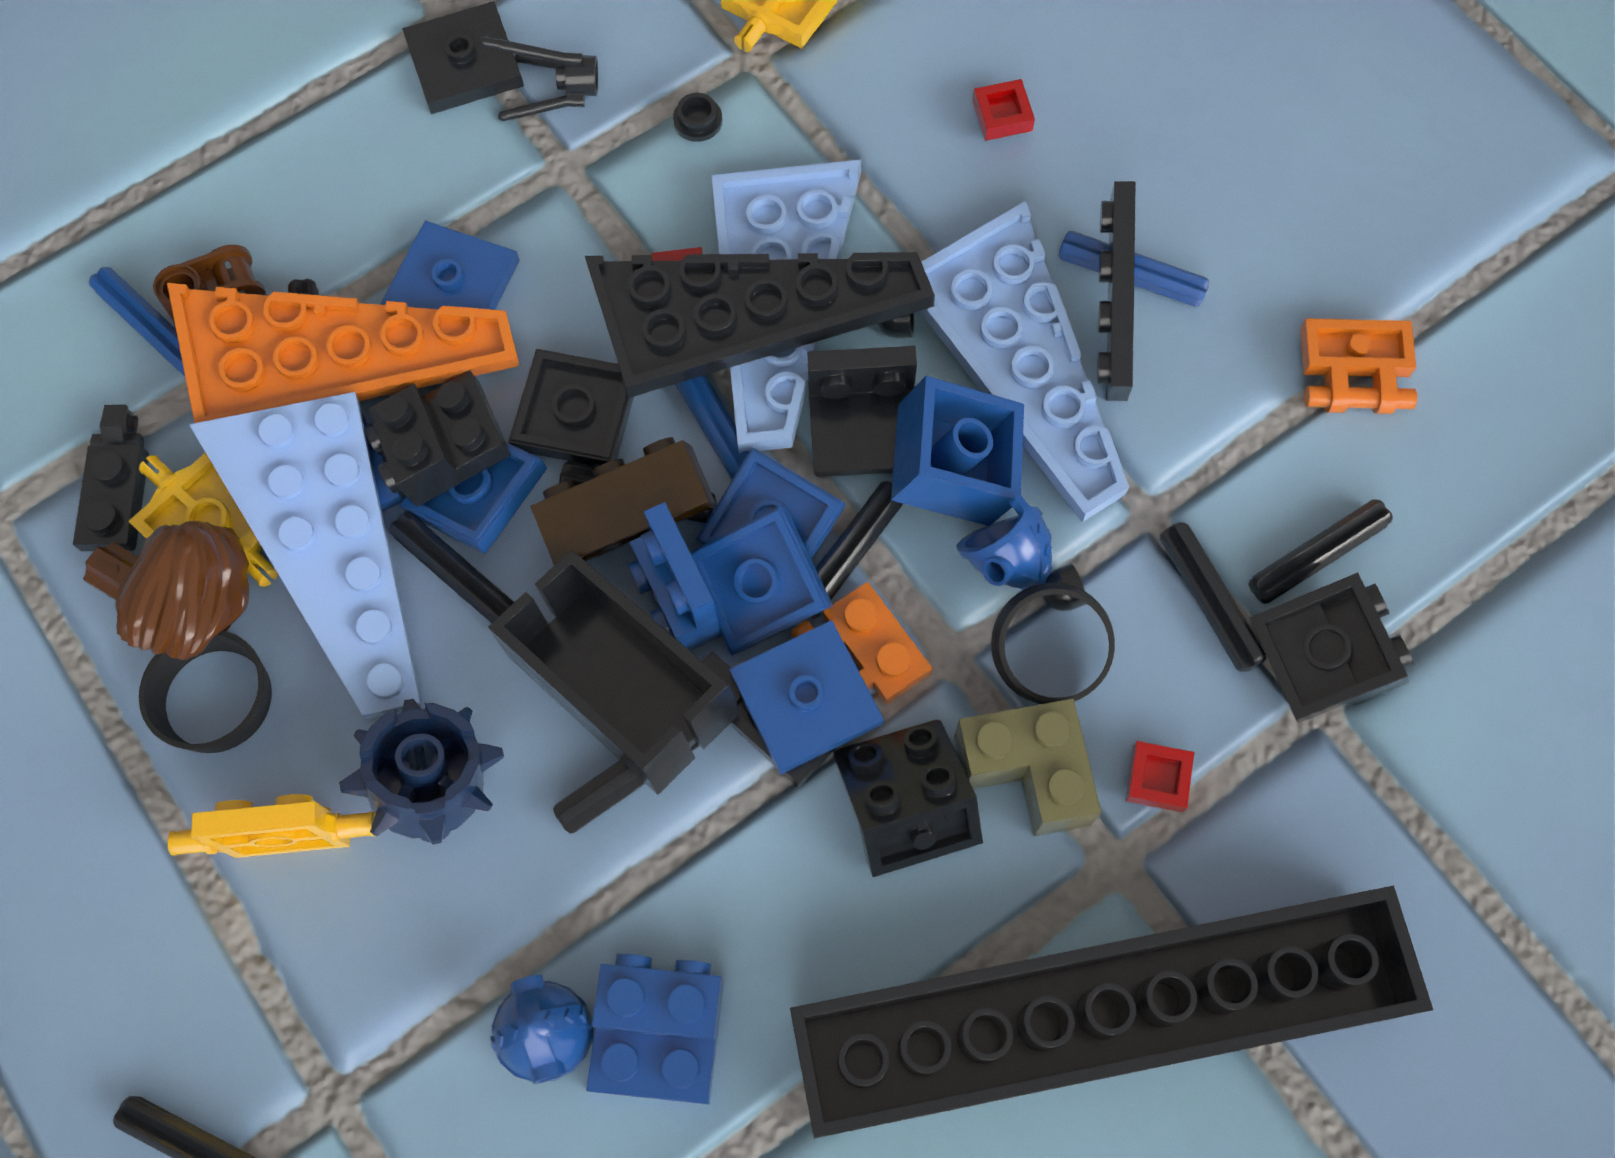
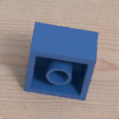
[891,375,1024,526]

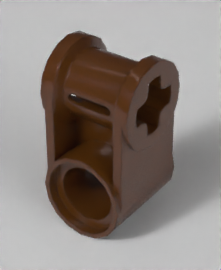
[153,245,266,323]

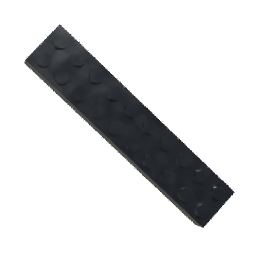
[790,885,1433,1139]

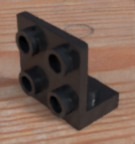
[807,346,917,477]
[834,719,983,877]

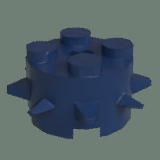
[339,699,504,845]

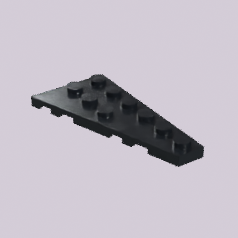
[585,252,935,398]

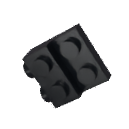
[364,370,511,507]
[1250,572,1415,723]

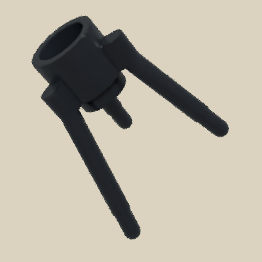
[479,37,598,121]

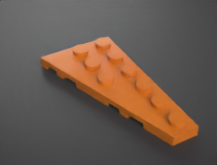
[167,283,519,423]

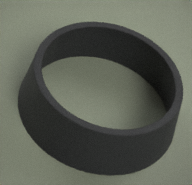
[991,582,1115,704]
[139,630,272,753]

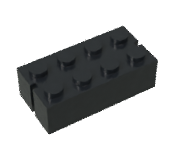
[488,550,740,795]

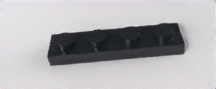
[1097,181,1136,401]

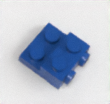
[627,502,721,651]
[586,954,724,1105]

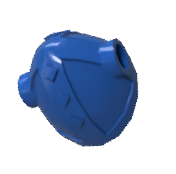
[956,493,1052,590]
[490,975,594,1084]

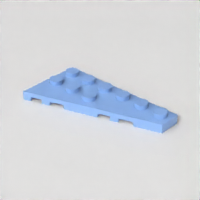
[711,159,861,453]
[919,200,1129,522]
[189,392,422,719]

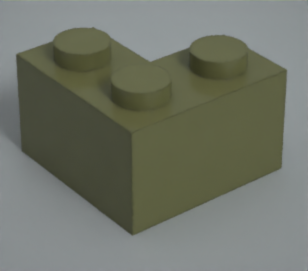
[954,699,1101,836]

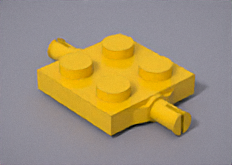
[721,0,838,52]
[128,452,278,587]
[167,794,376,858]

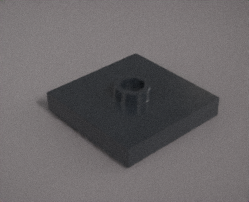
[402,1,524,114]
[508,349,634,466]

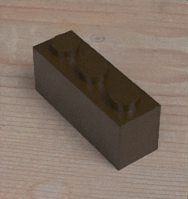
[530,437,717,565]

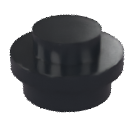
[673,92,723,142]

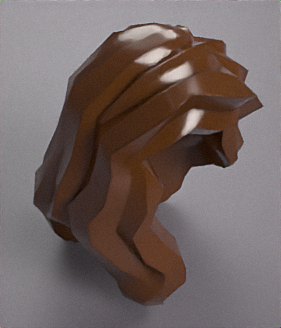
[115,521,249,660]

